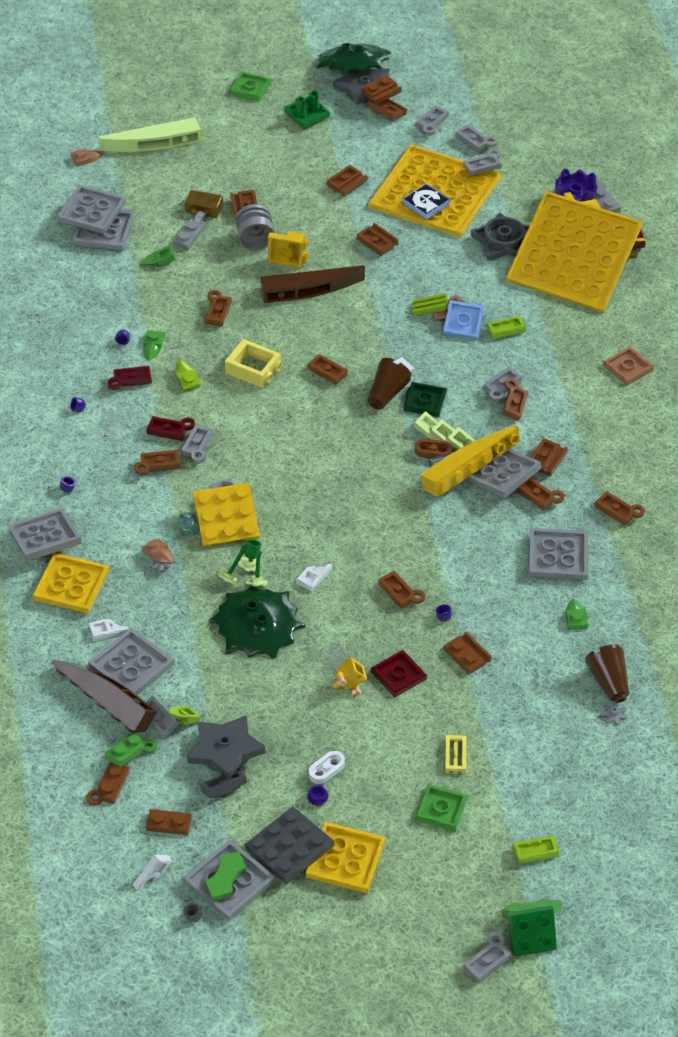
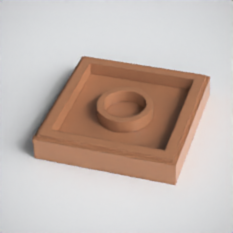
[603,346,654,386]

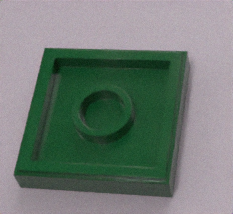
[403,382,447,417]

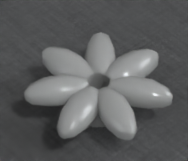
[152,559,176,571]
[601,703,627,725]

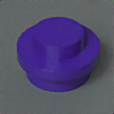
[307,785,328,806]

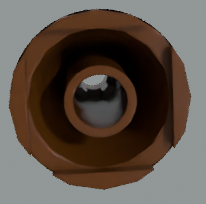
[368,358,412,409]
[585,644,629,703]

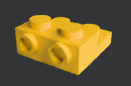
[268,231,309,268]

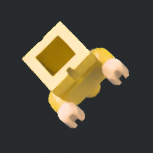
[332,657,368,697]

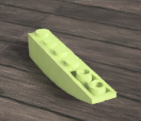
[99,117,201,152]

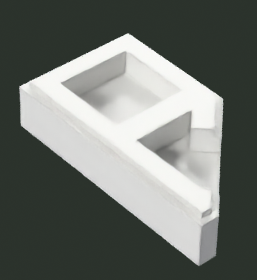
[296,564,333,591]
[88,619,129,642]
[133,855,172,890]

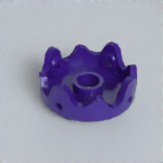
[555,168,598,202]

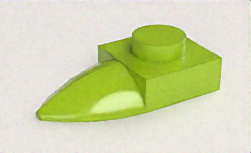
[176,359,200,392]
[169,705,201,725]

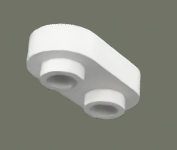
[309,751,345,784]

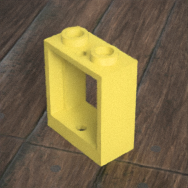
[225,339,282,388]

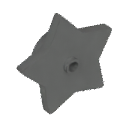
[333,68,390,105]
[470,213,530,260]
[187,716,266,778]

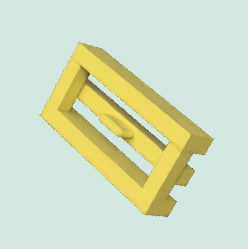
[445,735,466,774]

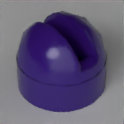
[115,329,130,345]
[70,397,86,412]
[60,476,76,493]
[435,604,452,622]

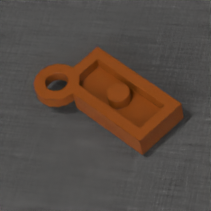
[205,290,232,327]
[502,378,528,421]
[134,450,180,475]
[516,477,565,510]
[595,491,645,525]
[378,571,425,609]
[86,762,130,806]

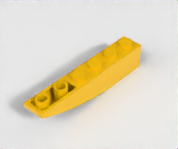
[420,425,521,497]

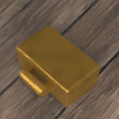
[185,190,223,218]

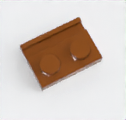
[361,75,402,105]
[367,99,408,120]
[327,165,367,197]
[230,190,258,220]
[357,223,399,256]
[530,438,568,476]
[444,632,492,675]

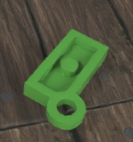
[105,732,157,767]

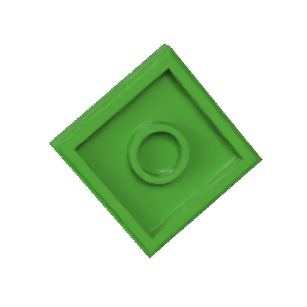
[229,71,271,102]
[415,784,468,832]

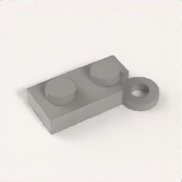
[416,105,449,135]
[456,124,497,153]
[463,149,501,177]
[483,367,522,402]
[181,425,213,463]
[146,695,181,737]
[463,932,511,984]

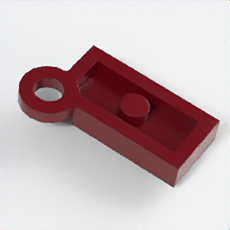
[108,366,152,390]
[147,416,195,441]

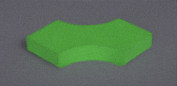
[205,851,246,902]
[502,898,562,919]

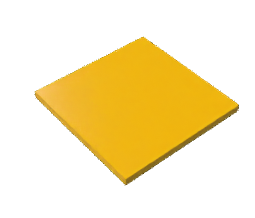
[368,144,502,238]
[506,191,643,313]

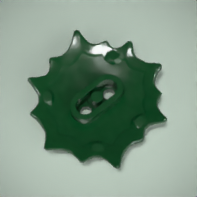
[317,43,391,76]
[209,586,305,658]

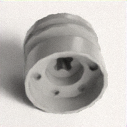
[236,204,275,251]

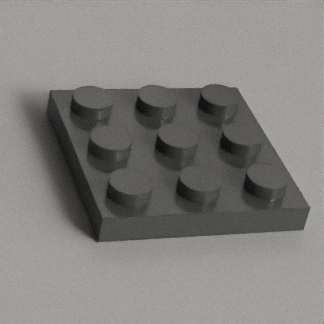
[245,806,335,885]

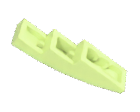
[413,412,476,452]

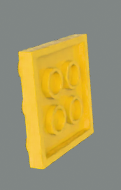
[193,483,260,547]
[33,553,110,614]
[306,822,386,894]

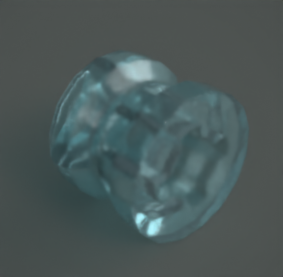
[178,512,199,536]

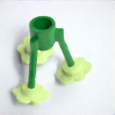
[217,539,268,586]

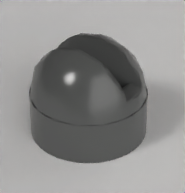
[183,903,202,923]

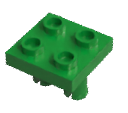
[284,90,330,129]
[509,906,557,957]

